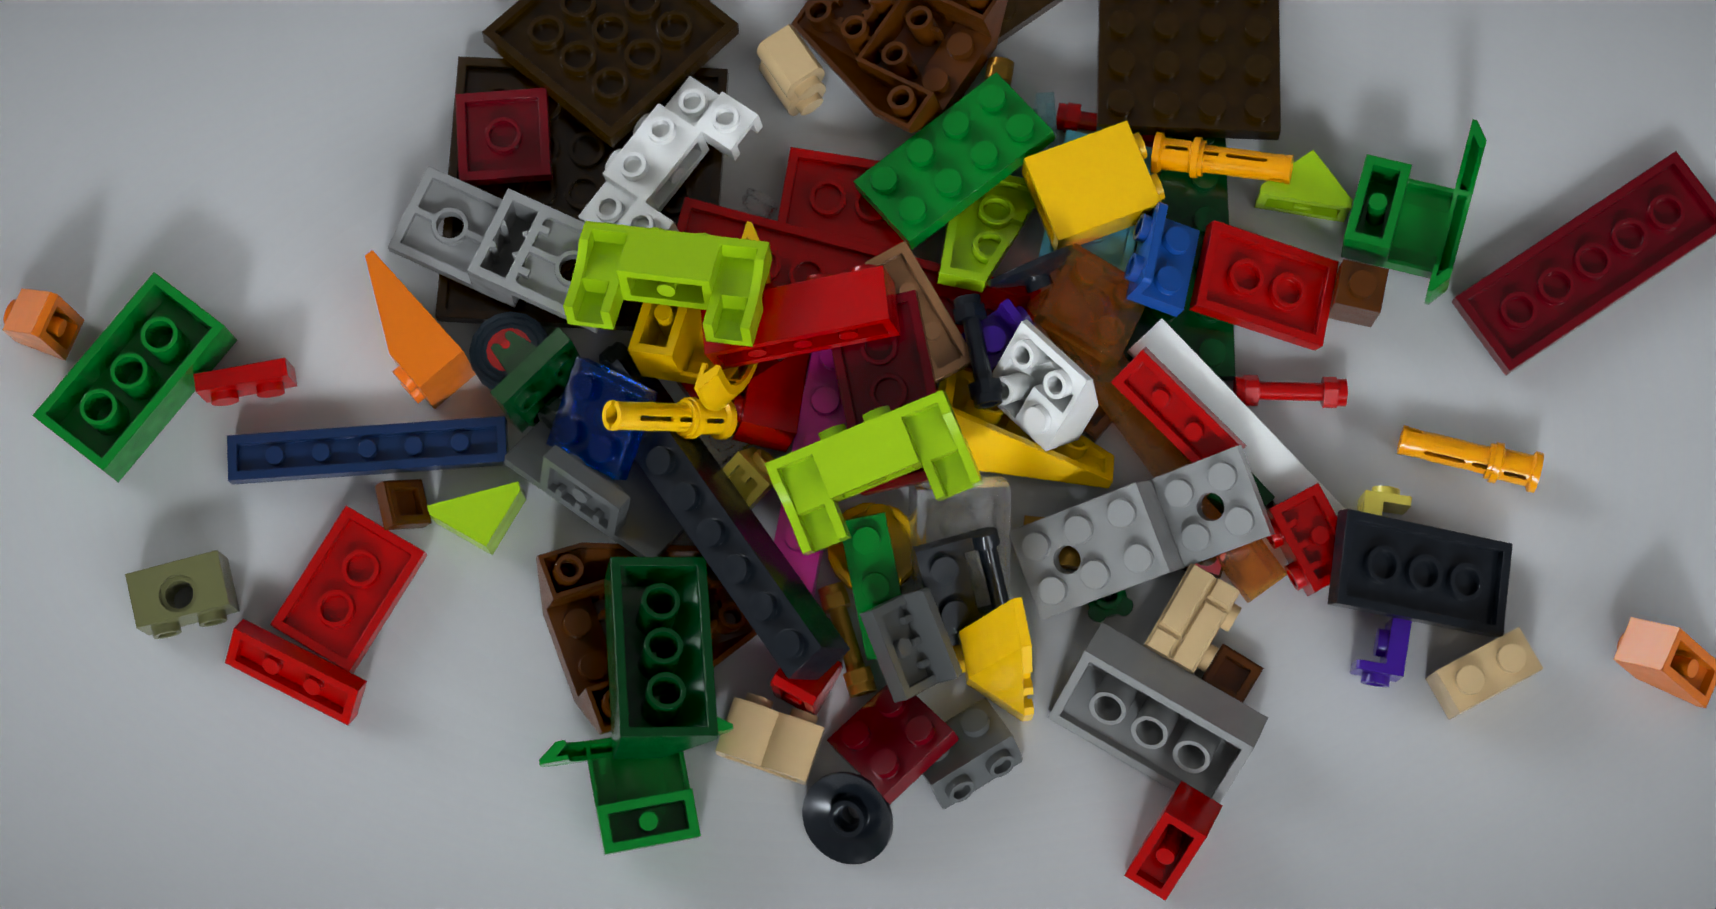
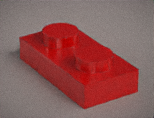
[193,358,297,406]

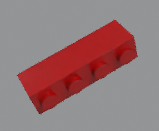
[701,264,900,370]

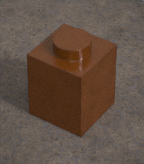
[1328,259,1389,327]

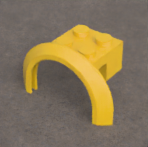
[627,221,771,411]

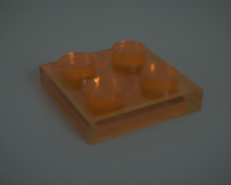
[1033,243,1146,368]

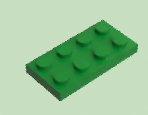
[854,72,1055,250]

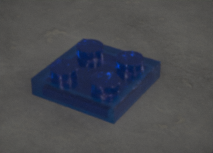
[546,357,658,480]

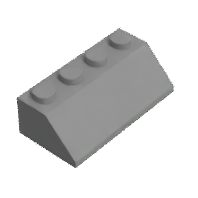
[1048,623,1268,804]

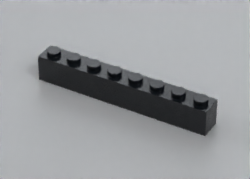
[587,359,850,680]

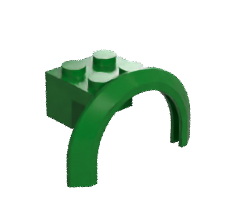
[1341,119,1487,305]
[539,716,734,856]

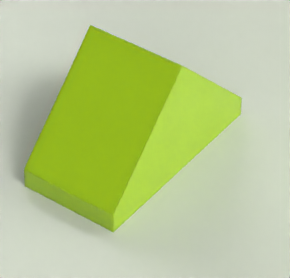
[1254,150,1352,222]
[427,481,526,555]

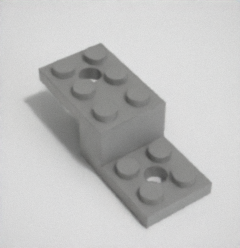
[388,166,599,333]
[1009,445,1275,620]

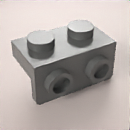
[860,587,962,703]
[922,697,1023,809]

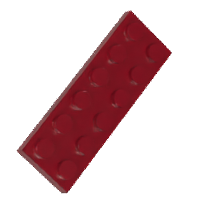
[1452,151,1716,376]

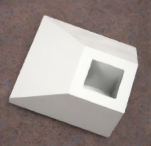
[992,319,1099,451]

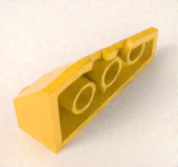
[938,367,1114,488]
[953,597,1034,722]

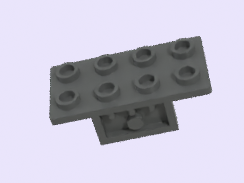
[504,411,685,557]

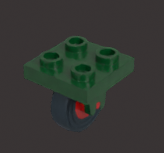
[469,311,588,433]

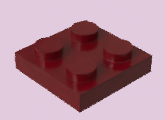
[455,88,553,186]
[827,685,959,805]

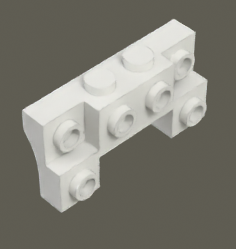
[578,76,763,232]

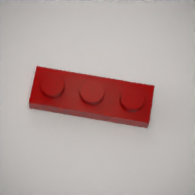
[1111,347,1247,463]
[225,619,367,725]

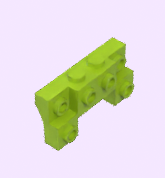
[563,221,772,347]
[764,390,984,556]

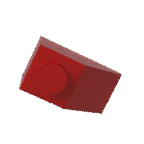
[732,353,810,452]
[770,661,843,716]
[1124,781,1223,901]

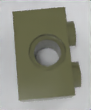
[125,550,240,639]

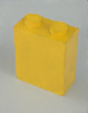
[1022,121,1165,251]

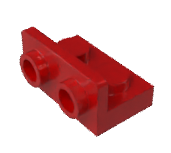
[1266,483,1337,596]

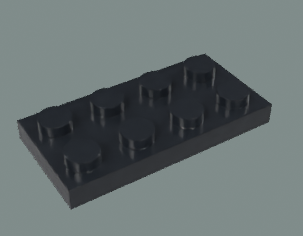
[1328,509,1513,637]

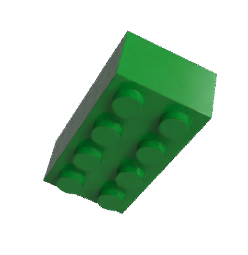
[32,272,237,483]

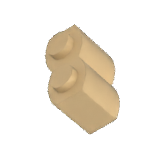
[757,24,826,116]
[715,693,825,785]

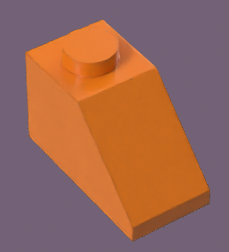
[2,288,84,361]
[1613,617,1716,708]

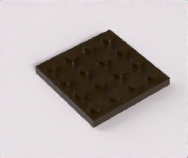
[482,0,739,147]
[1096,0,1281,140]

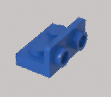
[1124,202,1200,317]

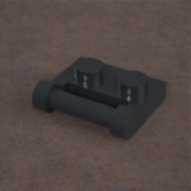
[913,527,1009,636]

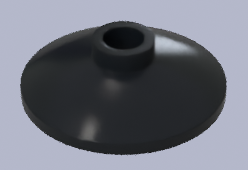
[987,244,1074,294]
[802,771,893,865]

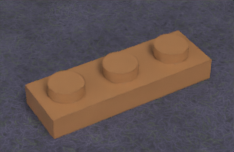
[865,241,971,384]

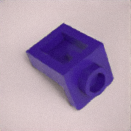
[961,298,1034,371]
[1350,617,1412,687]

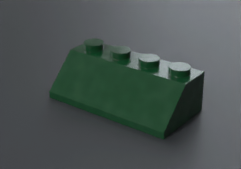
[604,557,718,759]

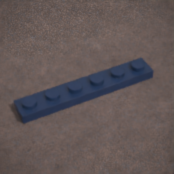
[227,416,509,485]

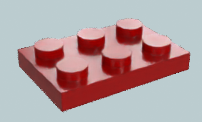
[777,147,912,251]
[1189,220,1339,351]
[270,506,427,674]

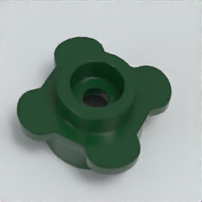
[1088,589,1133,623]

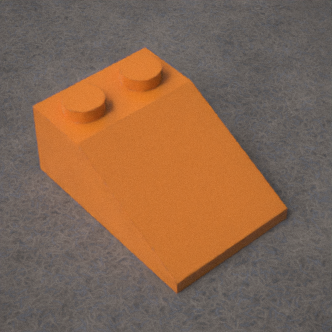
[365,250,476,409]

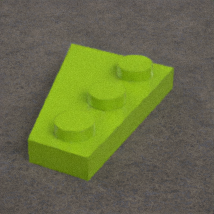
[937,175,1036,293]

